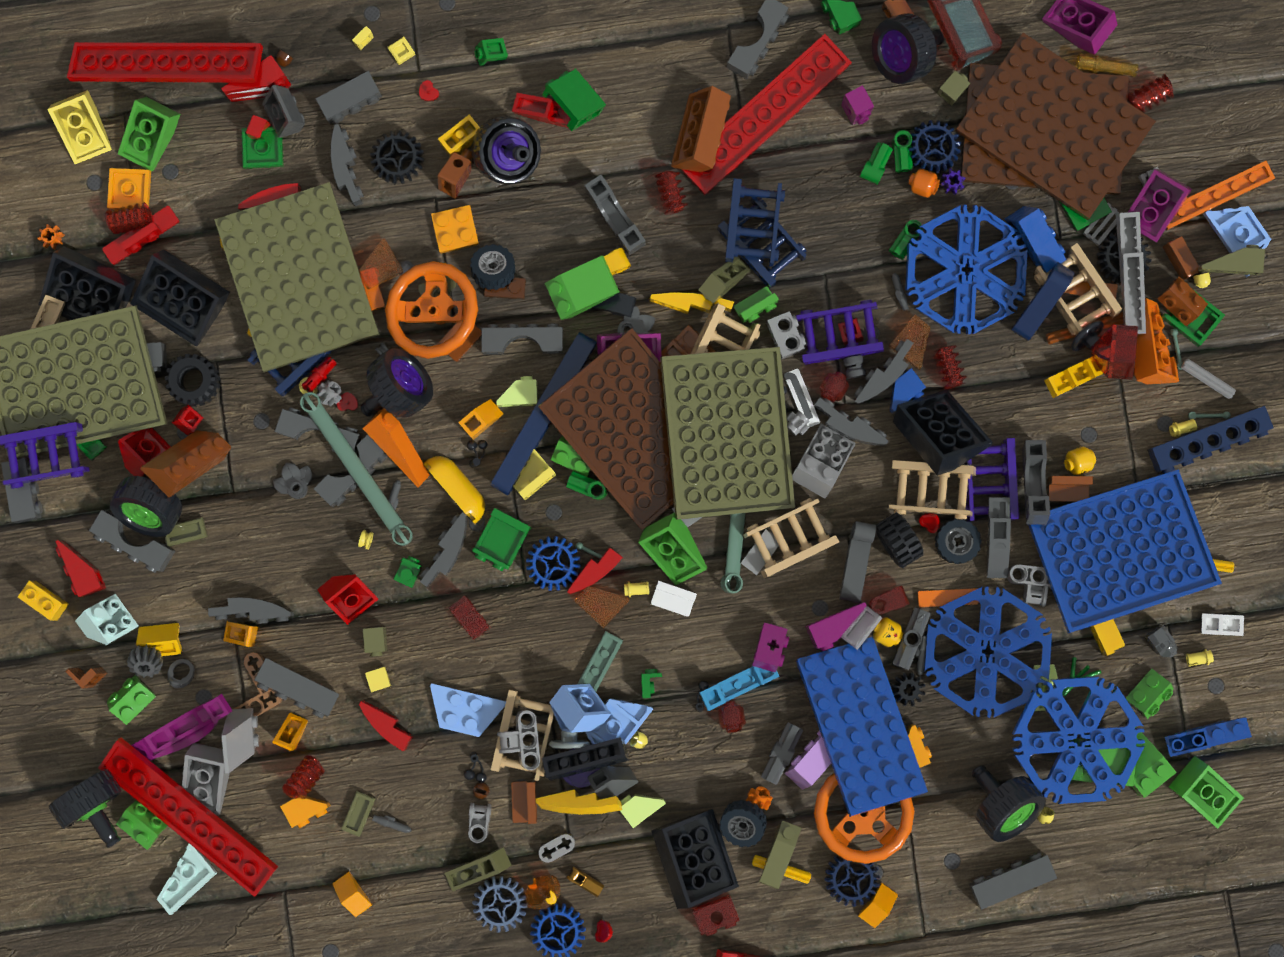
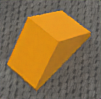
[223,621,258,647]
[272,713,308,751]
[332,871,373,917]
[858,882,898,928]

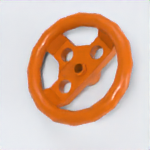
[385,261,478,359]
[814,773,915,864]

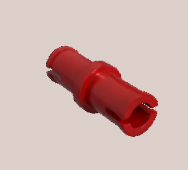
[302,356,337,392]

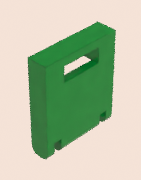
[1161,290,1225,347]

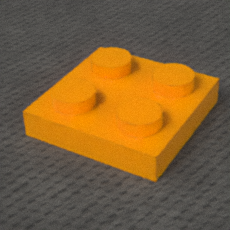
[107,168,151,211]
[431,205,479,254]

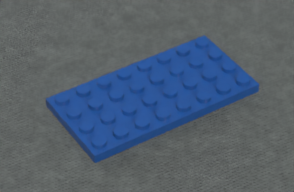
[796,637,928,817]

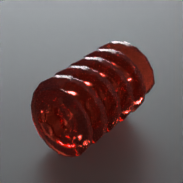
[1128,74,1174,113]
[654,171,688,215]
[105,202,152,234]
[933,345,967,390]
[282,755,325,799]

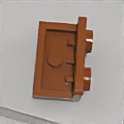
[1158,276,1208,326]

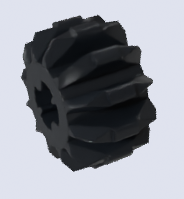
[891,673,925,707]

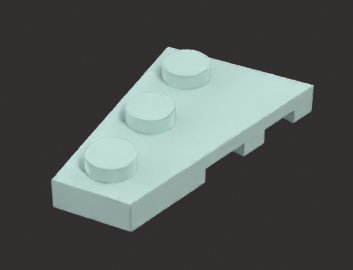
[157,844,218,915]

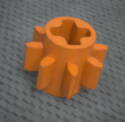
[38,224,65,250]
[746,786,773,810]

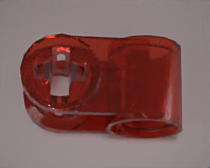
[869,585,910,615]

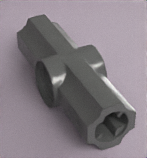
[892,607,931,670]
[761,722,803,785]

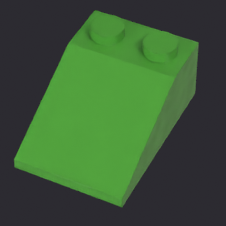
[118,97,181,171]
[545,256,620,320]
[638,512,707,585]
[1131,727,1177,798]
[1070,738,1137,786]
[1169,756,1244,829]

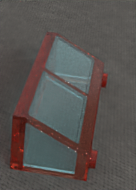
[927,0,1002,71]

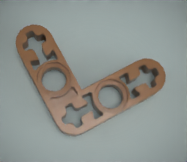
[234,652,282,717]

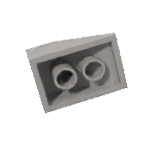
[221,708,259,774]
[182,743,230,816]

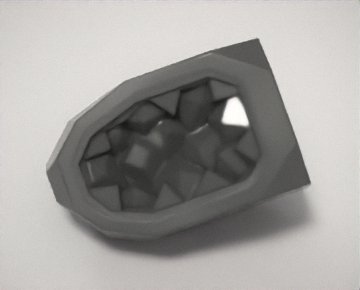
[1145,625,1177,657]

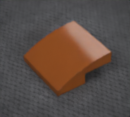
[661,324,717,357]

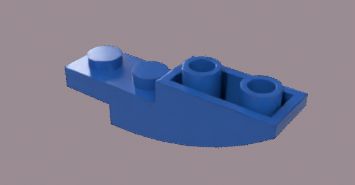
[1165,716,1252,757]

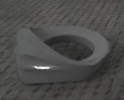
[167,659,195,688]

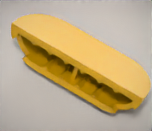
[423,456,485,524]

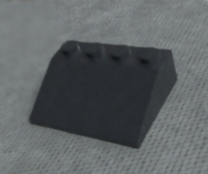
[38,246,136,320]
[130,249,230,347]
[893,390,993,476]
[651,809,739,909]

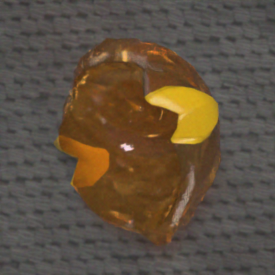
[526,875,560,909]

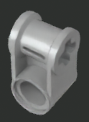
[468,802,491,843]

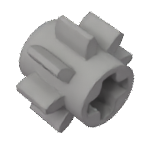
[317,380,342,406]
[786,411,810,436]

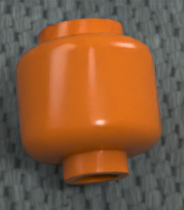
[909,169,940,198]

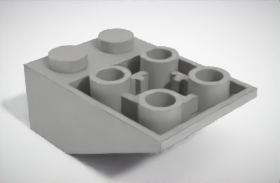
[792,424,856,498]

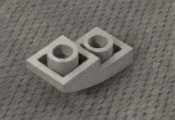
[741,528,779,575]

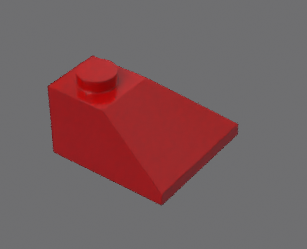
[118,428,170,477]
[317,574,378,625]

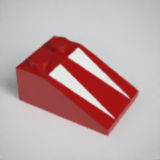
[221,55,291,102]

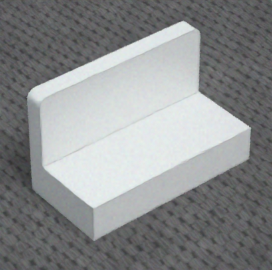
[651,581,697,617]

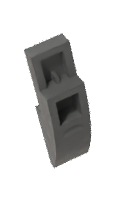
[331,124,364,207]
[854,339,914,404]
[814,398,888,446]
[987,497,1011,578]
[420,512,467,587]
[208,598,294,624]

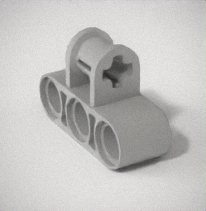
[1007,565,1051,607]
[497,710,540,770]

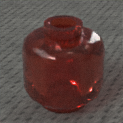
[819,372,849,403]
[718,701,746,733]

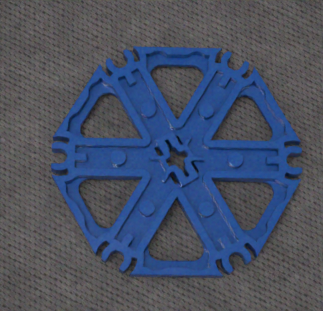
[905,205,1028,334]
[925,587,1052,718]
[1012,676,1145,804]

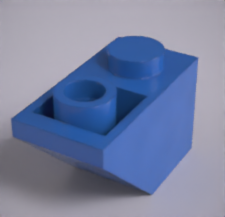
[889,368,926,413]

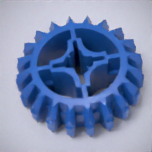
[526,536,581,591]
[530,903,586,957]

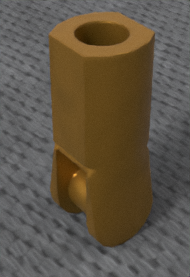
[566,866,604,897]

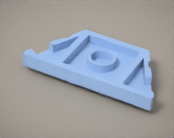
[1203,206,1271,278]
[430,683,506,737]
[586,698,654,745]

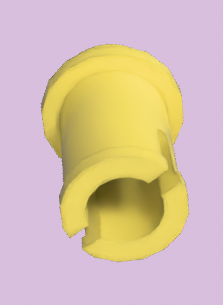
[1169,419,1197,438]
[624,581,649,598]
[1186,649,1214,667]

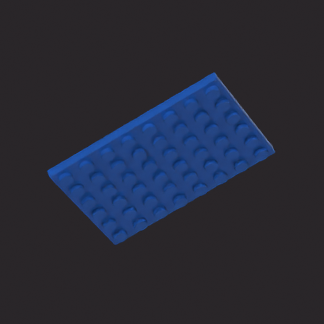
[1028,469,1222,634]

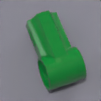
[892,130,913,172]
[860,142,893,185]
[889,220,923,260]
[566,471,607,500]

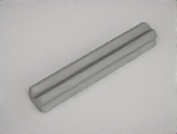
[1181,359,1236,399]

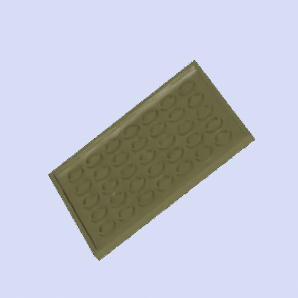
[214,182,380,372]
[0,305,167,458]
[660,347,795,520]

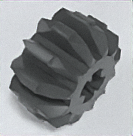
[127,644,163,678]

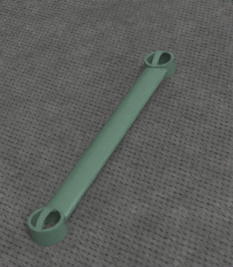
[300,392,413,546]
[720,513,745,593]

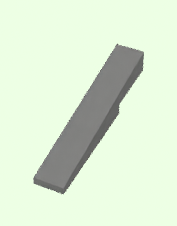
[1116,212,1146,335]

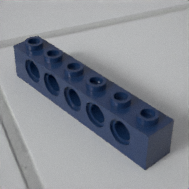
[1147,406,1274,474]

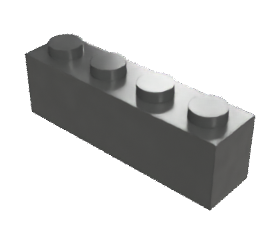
[254,658,339,719]
[969,852,1057,910]

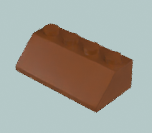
[671,86,731,172]
[140,430,232,497]

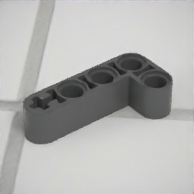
[839,521,876,603]

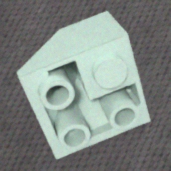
[75,594,139,645]

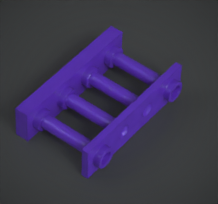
[796,300,884,365]
[0,422,90,489]
[964,438,1019,522]

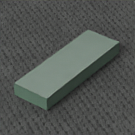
[578,631,623,692]

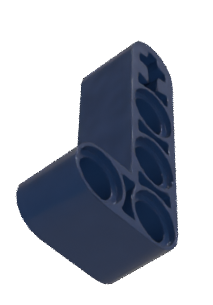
[1012,262,1075,341]

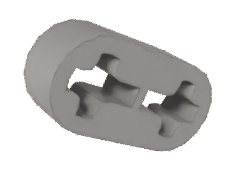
[539,833,575,863]

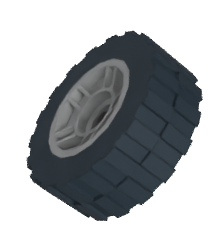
[470,244,515,290]

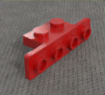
[102,206,180,265]

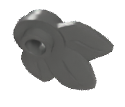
[617,306,655,333]
[273,462,312,499]

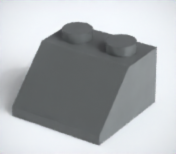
[262,85,305,138]

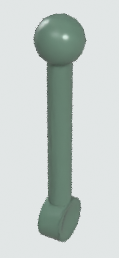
[1170,329,1183,370]
[1188,412,1231,419]
[575,542,602,559]

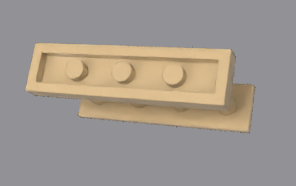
[1034,243,1122,335]
[690,304,761,354]
[889,460,976,519]
[743,498,839,578]
[491,689,554,781]

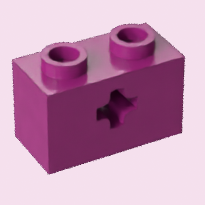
[841,85,874,125]
[752,622,789,672]

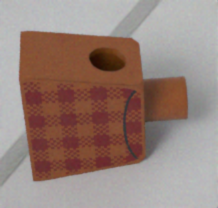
[438,148,472,199]

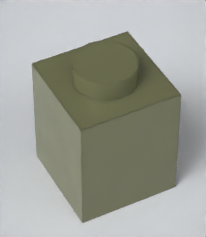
[937,71,970,106]
[363,627,387,657]

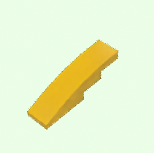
[650,293,734,314]
[1044,346,1124,398]
[535,790,622,815]

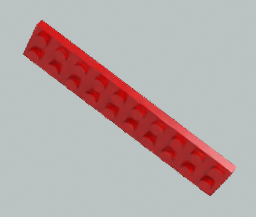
[681,34,852,196]
[67,42,263,83]
[98,737,279,897]

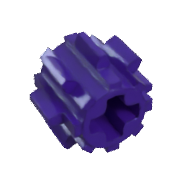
[940,169,966,195]

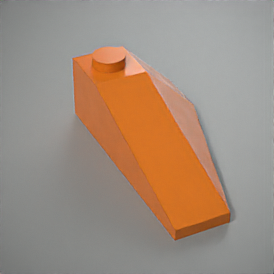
[1134,298,1179,384]
[362,408,430,487]

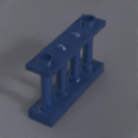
[725,178,785,267]
[717,197,807,289]
[248,348,335,397]

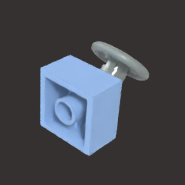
[549,684,611,749]

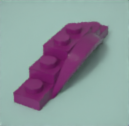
[131,694,232,760]

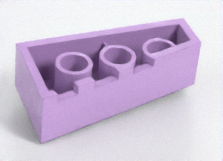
[785,730,831,790]

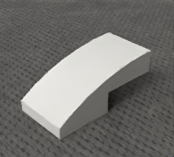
[1201,614,1244,636]

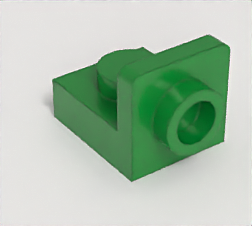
[474,38,508,66]
[393,556,423,588]
[641,669,662,698]

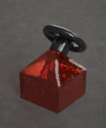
[1071,320,1138,380]

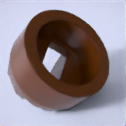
[276,50,294,67]
[473,782,490,799]

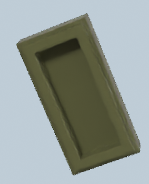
[165,517,208,547]
[341,791,376,837]

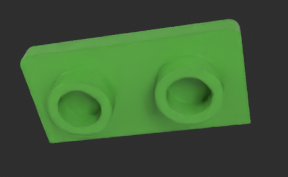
[734,286,779,324]
[551,436,590,477]
[1126,669,1174,719]
[107,675,156,725]
[116,800,168,850]

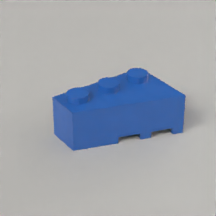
[1004,206,1066,273]

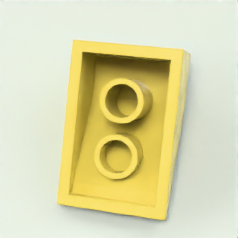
[47,90,112,164]

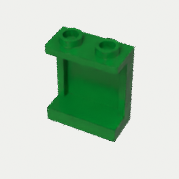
[542,69,606,131]
[472,508,531,572]

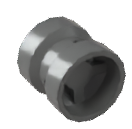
[843,355,866,379]

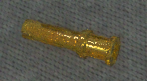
[1075,52,1138,77]

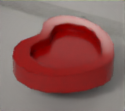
[419,80,439,101]
[337,392,359,411]
[919,513,940,533]
[595,920,613,942]

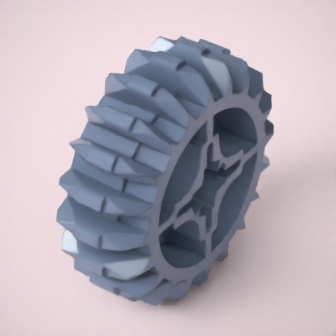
[472,876,528,932]

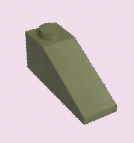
[1198,245,1265,276]
[699,257,751,303]
[759,820,801,889]
[444,847,512,892]

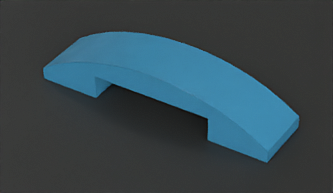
[699,666,780,711]

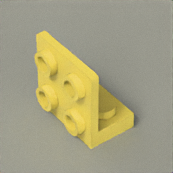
[513,449,556,500]

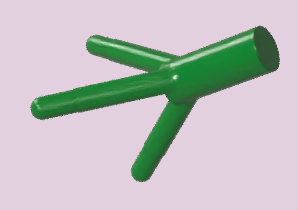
[1062,657,1101,697]

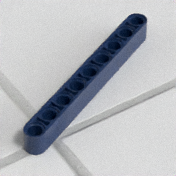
[490,332,597,496]

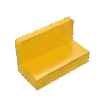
[1090,619,1125,656]
[136,623,182,656]

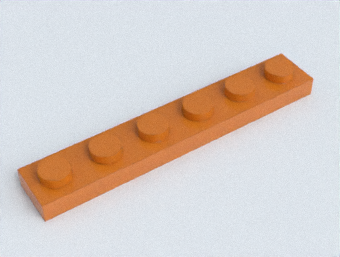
[1166,161,1275,231]

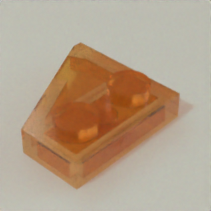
[359,238,403,290]
[574,586,630,628]

